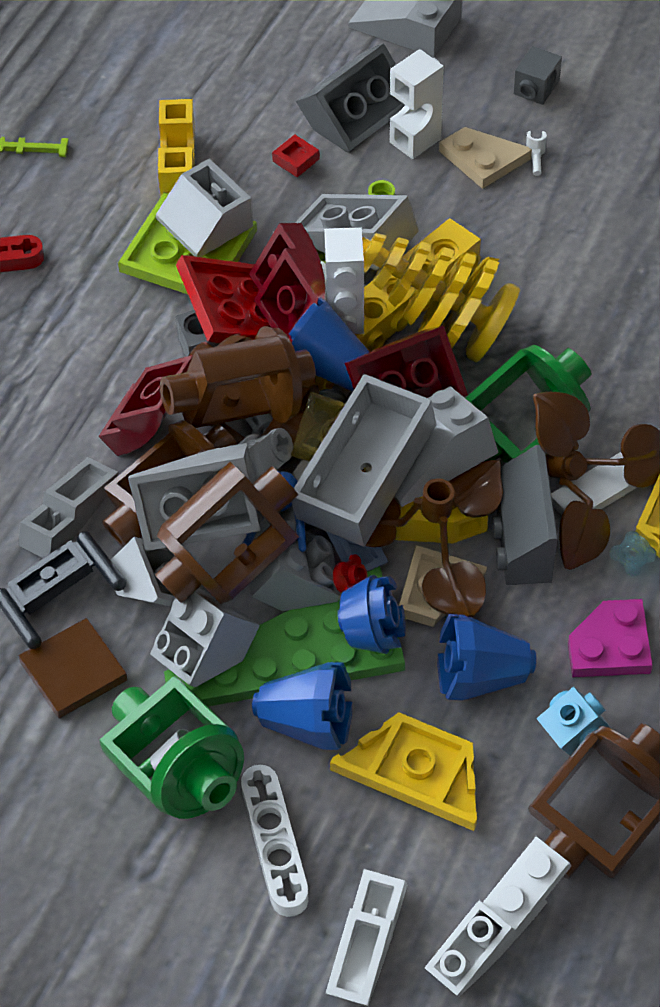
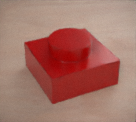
[272,134,320,177]

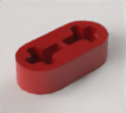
[0,235,44,273]

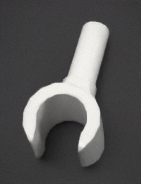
[526,131,547,176]

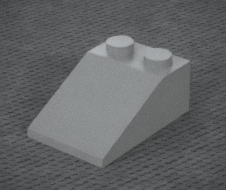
[348,0,462,57]
[295,194,419,271]
[365,386,498,507]
[128,443,263,551]

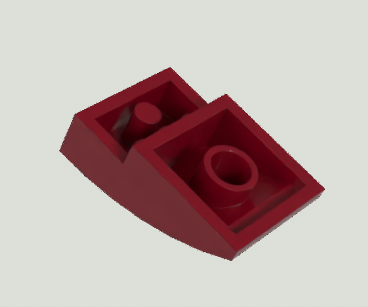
[249,223,326,343]
[98,355,193,456]

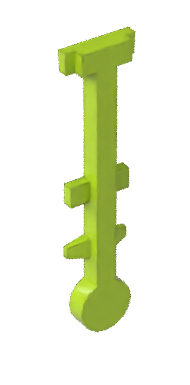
[0,136,69,157]

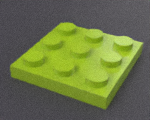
[118,192,257,294]

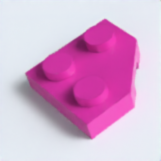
[568,599,652,677]

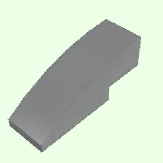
[18,457,118,558]

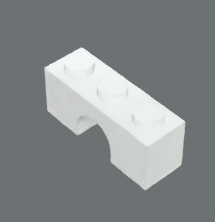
[390,49,444,159]
[324,227,364,334]

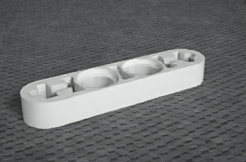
[241,765,309,917]

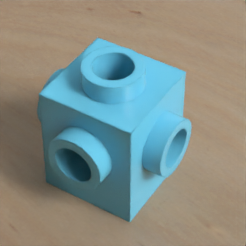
[536,687,609,756]

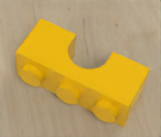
[158,99,195,197]

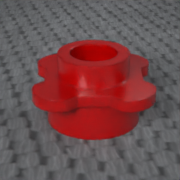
[333,554,368,593]

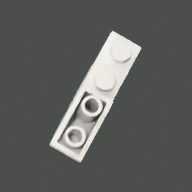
[425,836,571,997]

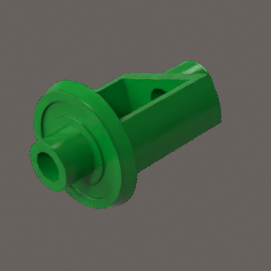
[465,345,592,463]
[99,676,244,819]

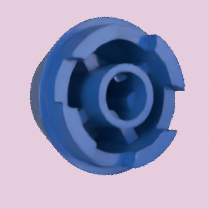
[338,575,406,654]

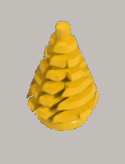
[362,233,520,362]

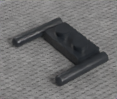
[0,531,126,649]

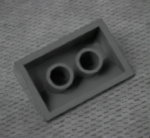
[296,43,405,152]
[492,445,557,585]

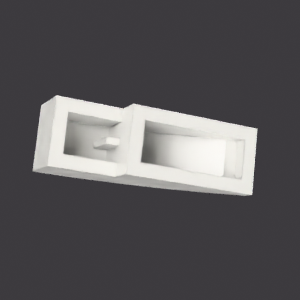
[326,869,408,1006]

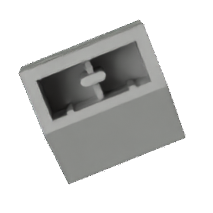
[156,158,253,257]
[249,520,341,611]
[150,589,260,687]

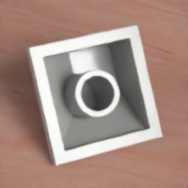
[111,537,206,607]

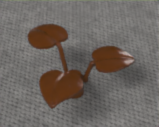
[533,392,660,570]
[365,460,503,618]

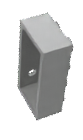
[292,374,436,547]

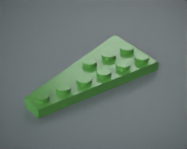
[164,566,405,707]

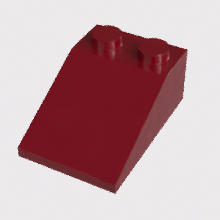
[345,325,468,398]

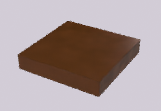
[18,618,128,719]

